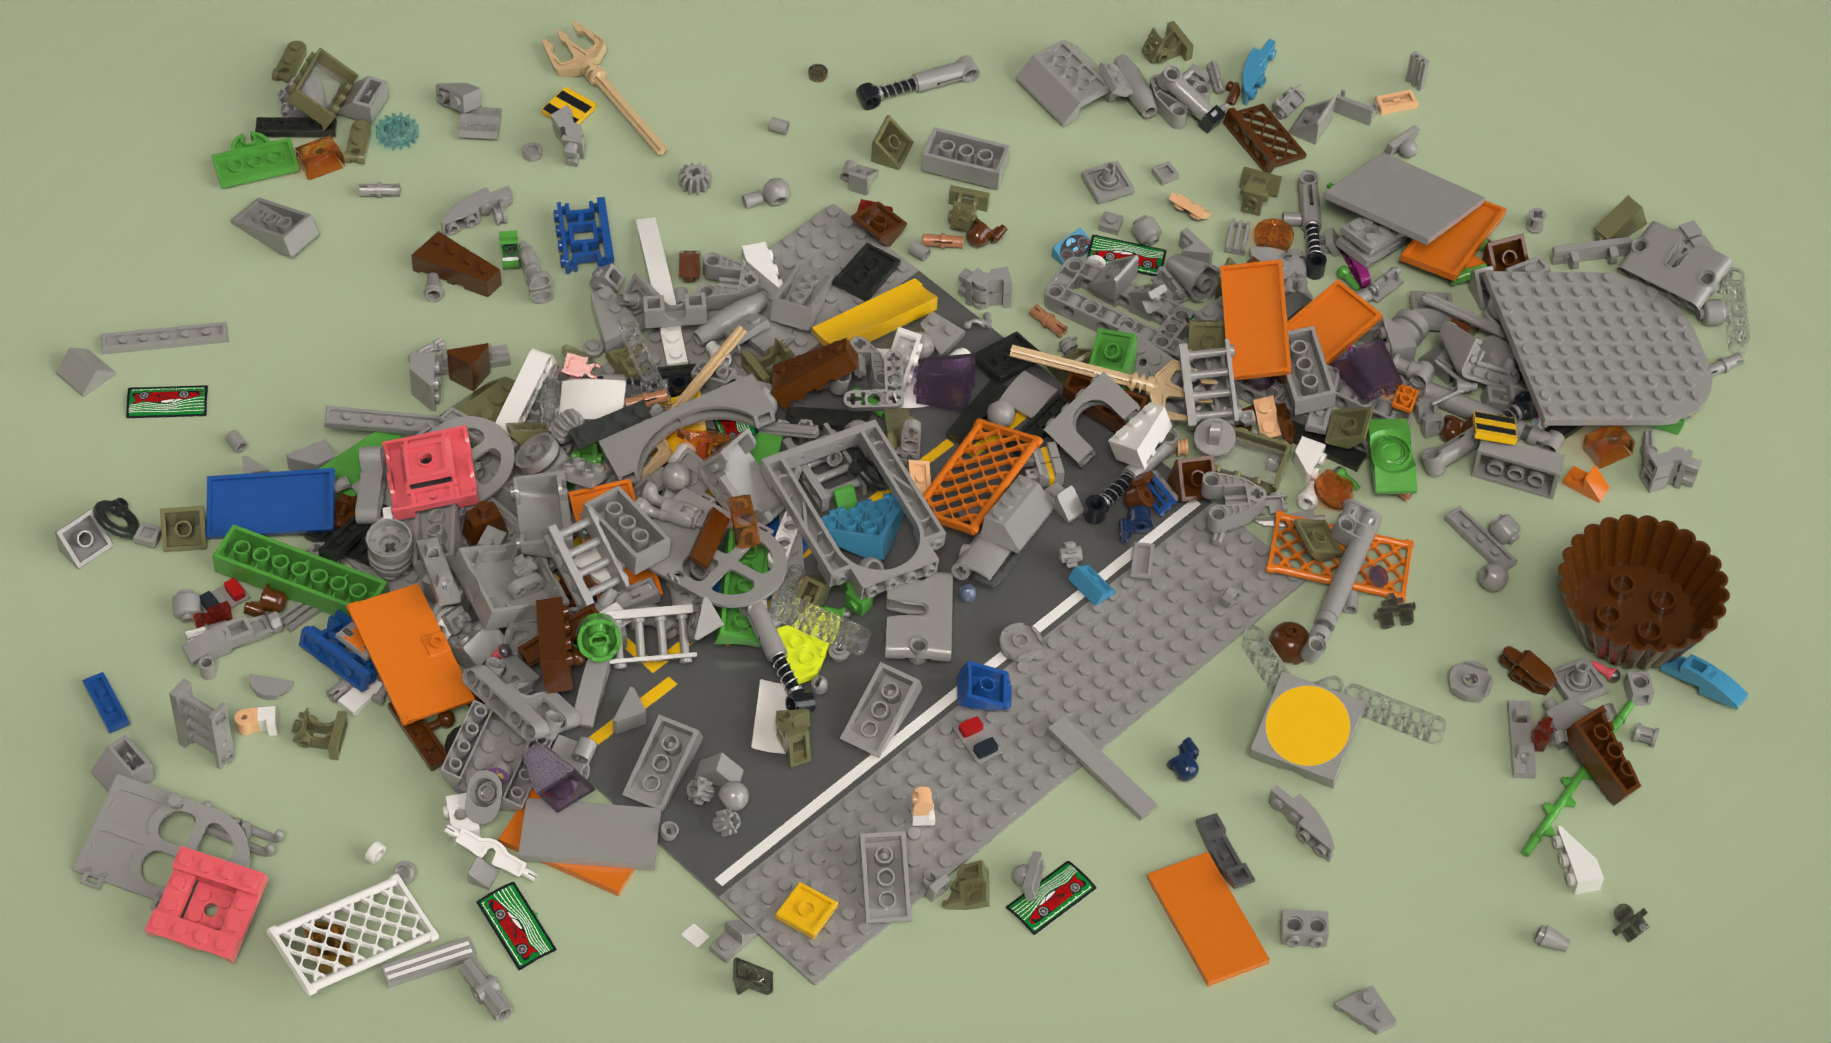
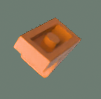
[1562,465,1610,503]

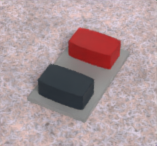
[200,578,251,620]
[953,716,1003,765]

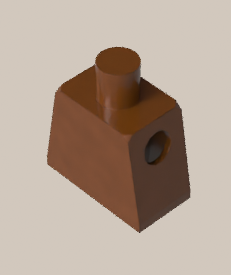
[462,501,508,545]

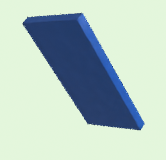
[206,468,335,540]

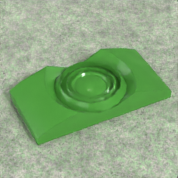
[1366,418,1417,494]

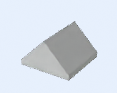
[1288,99,1335,145]
[1088,255,1139,301]
[56,347,116,397]
[55,509,114,569]
[687,597,724,643]

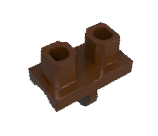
[335,493,357,529]

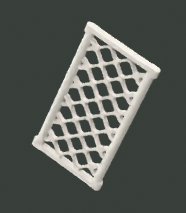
[266,873,439,996]

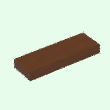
[688,507,730,570]

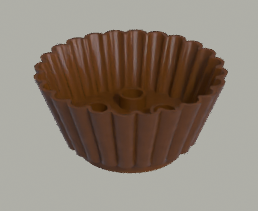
[1558,514,1730,670]

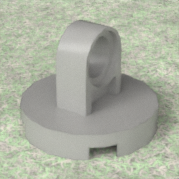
[1194,418,1236,459]

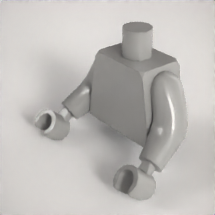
[1541,697,1617,751]

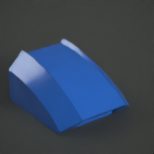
[956,660,1012,710]

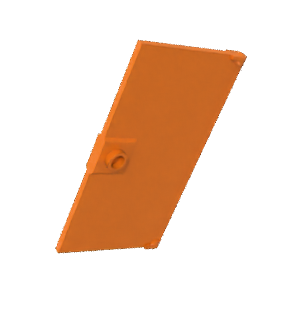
[346,583,475,726]

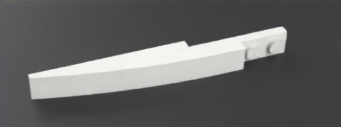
[636,217,688,366]

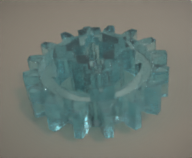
[376,112,419,150]

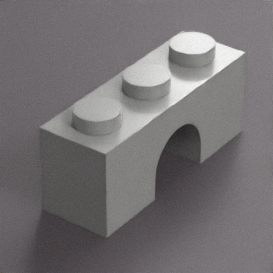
[643,292,707,328]

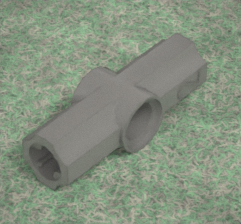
[459,958,513,1021]

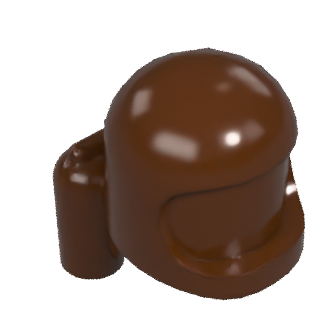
[966,218,1008,248]
[1440,414,1473,442]
[1124,471,1155,509]
[243,583,287,617]

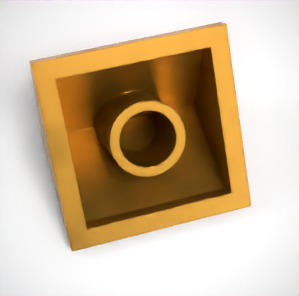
[304,921,353,975]

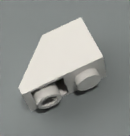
[1293,436,1327,486]

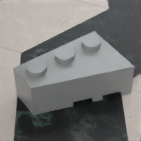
[591,285,641,356]
[1190,356,1239,411]

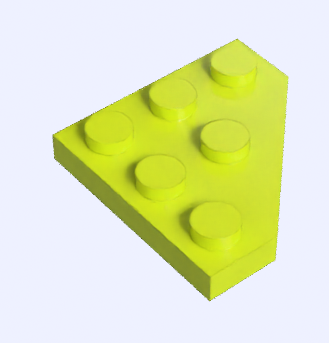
[777,610,837,684]

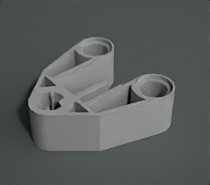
[1149,74,1211,130]
[697,252,759,310]
[829,336,892,397]
[1200,471,1267,533]

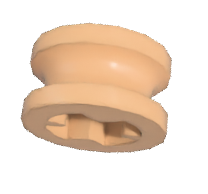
[1176,438,1188,457]

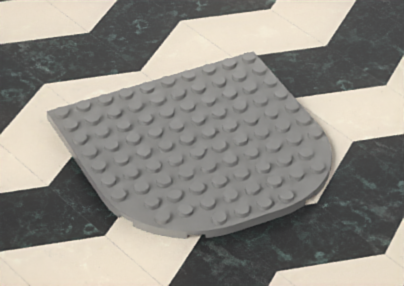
[1483,271,1712,426]

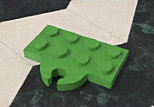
[212,132,300,189]

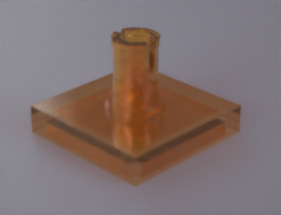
[677,428,731,460]

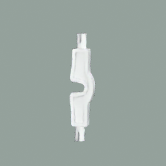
[444,824,538,882]

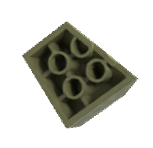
[439,376,515,422]

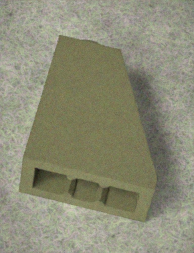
[1594,195,1647,241]

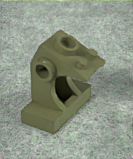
[1142,21,1194,63]
[1239,167,1282,216]
[948,185,990,231]
[741,337,795,384]
[291,708,348,760]
[775,708,811,768]

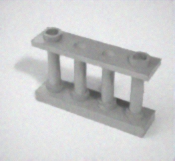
[1179,339,1242,430]
[782,423,867,513]
[540,508,630,610]
[604,604,697,669]
[169,678,235,770]

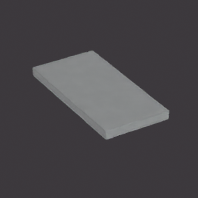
[518,798,662,870]

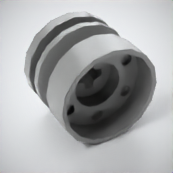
[366,518,413,576]

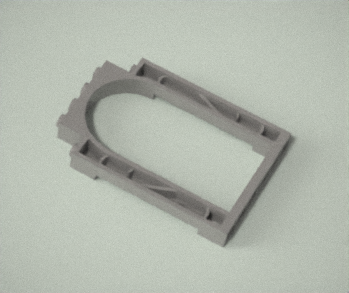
[760,419,946,600]

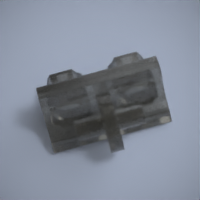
[1373,593,1416,630]
[1612,903,1650,943]

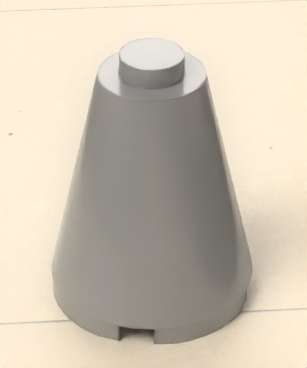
[1167,254,1221,303]

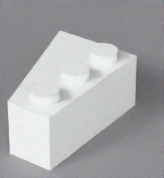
[1108,402,1172,470]

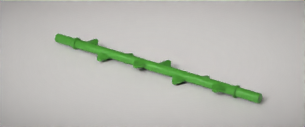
[1521,701,1635,857]

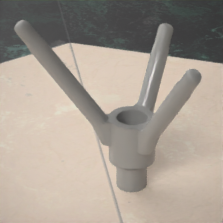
[1431,359,1478,406]

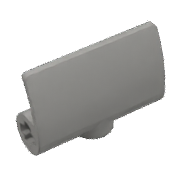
[951,531,1011,580]
[534,734,598,802]

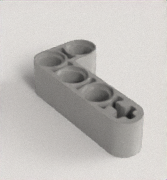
[355,446,387,525]

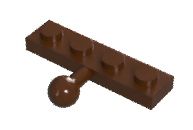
[517,604,599,667]
[388,702,455,771]

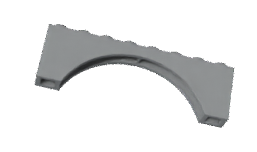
[598,374,776,484]

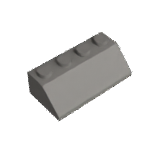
[980,475,1054,554]

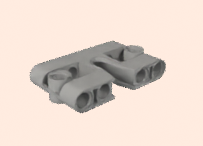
[1617,221,1733,312]
[885,572,953,665]
[462,655,581,742]

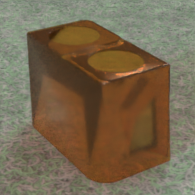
[295,135,345,180]
[1582,425,1635,469]
[728,494,761,549]

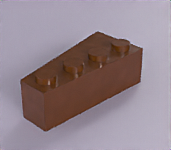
[411,231,501,297]
[771,338,858,410]
[1063,372,1148,433]
[536,597,573,694]
[1566,705,1641,806]

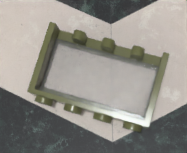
[286,48,359,131]
[1198,426,1292,496]

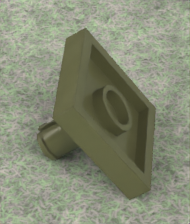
[1188,320,1226,351]

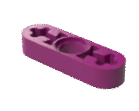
[1341,249,1371,289]

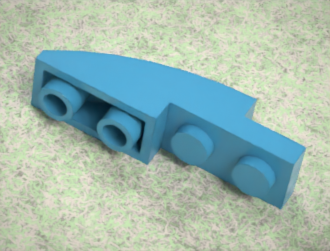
[1241,39,1277,105]
[1660,654,1748,709]

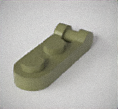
[272,41,307,83]
[344,120,371,164]

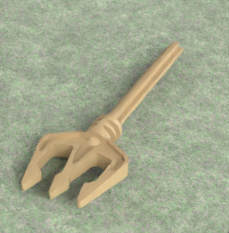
[542,21,667,156]
[605,325,747,486]
[1009,345,1218,422]

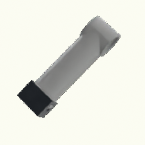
[1157,65,1229,134]

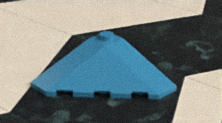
[821,492,904,560]

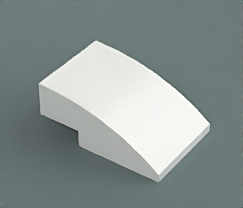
[559,379,626,423]

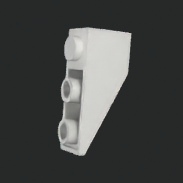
[742,242,783,297]
[1553,826,1604,895]

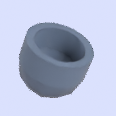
[959,583,976,602]

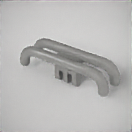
[194,801,284,857]

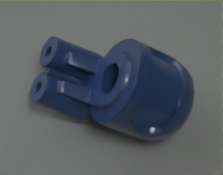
[1119,504,1153,543]
[1166,737,1199,782]

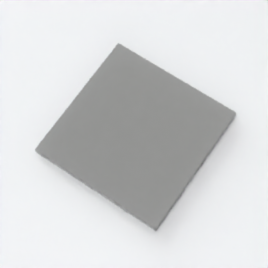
[1323,152,1485,245]

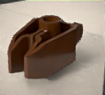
[1499,646,1557,695]

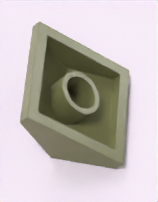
[1325,407,1373,449]
[1293,519,1343,562]

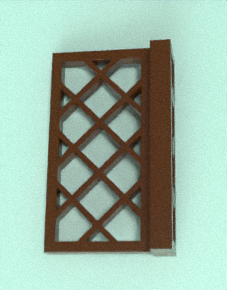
[1223,104,1307,173]

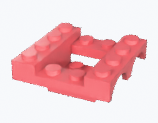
[382,425,479,520]
[145,846,269,964]

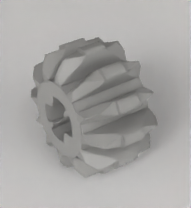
[678,162,712,195]
[548,408,586,444]

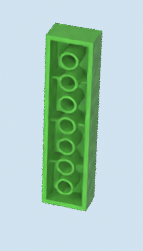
[212,524,389,617]

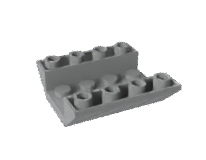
[1016,40,1121,127]
[439,700,553,810]

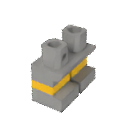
[1020,441,1065,488]

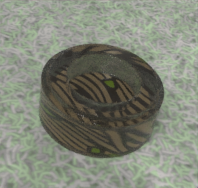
[808,64,828,83]

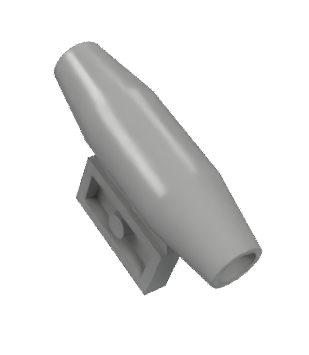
[1098,54,1157,118]
[692,292,770,346]

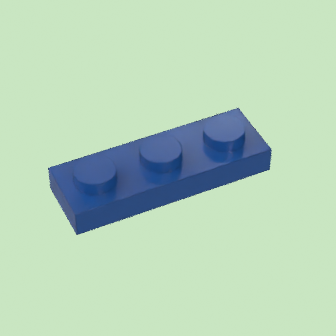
[82,672,130,733]

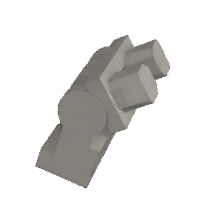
[551,105,586,167]
[958,267,1012,310]
[1640,447,1702,493]

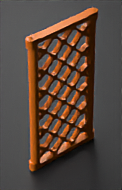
[923,418,1043,535]
[1265,510,1414,603]

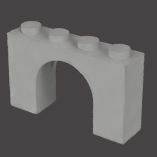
[1044,371,1141,469]

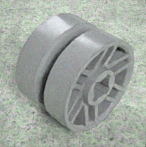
[1391,309,1429,347]

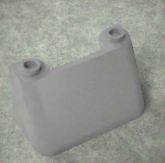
[1439,320,1522,389]
[697,428,785,525]
[510,470,576,559]

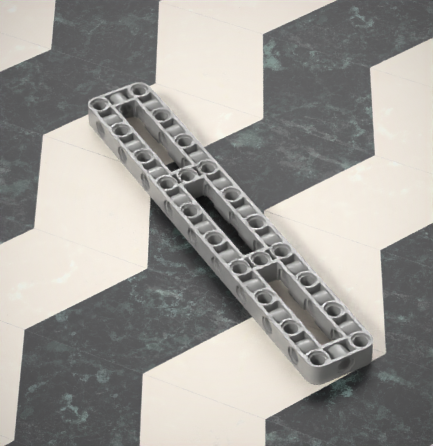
[1044,257,1412,460]

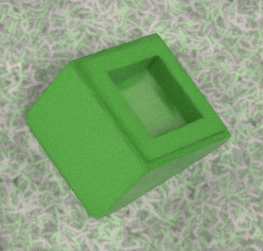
[833,484,857,510]

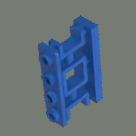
[553,197,614,274]
[299,609,377,692]

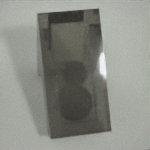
[733,957,773,995]

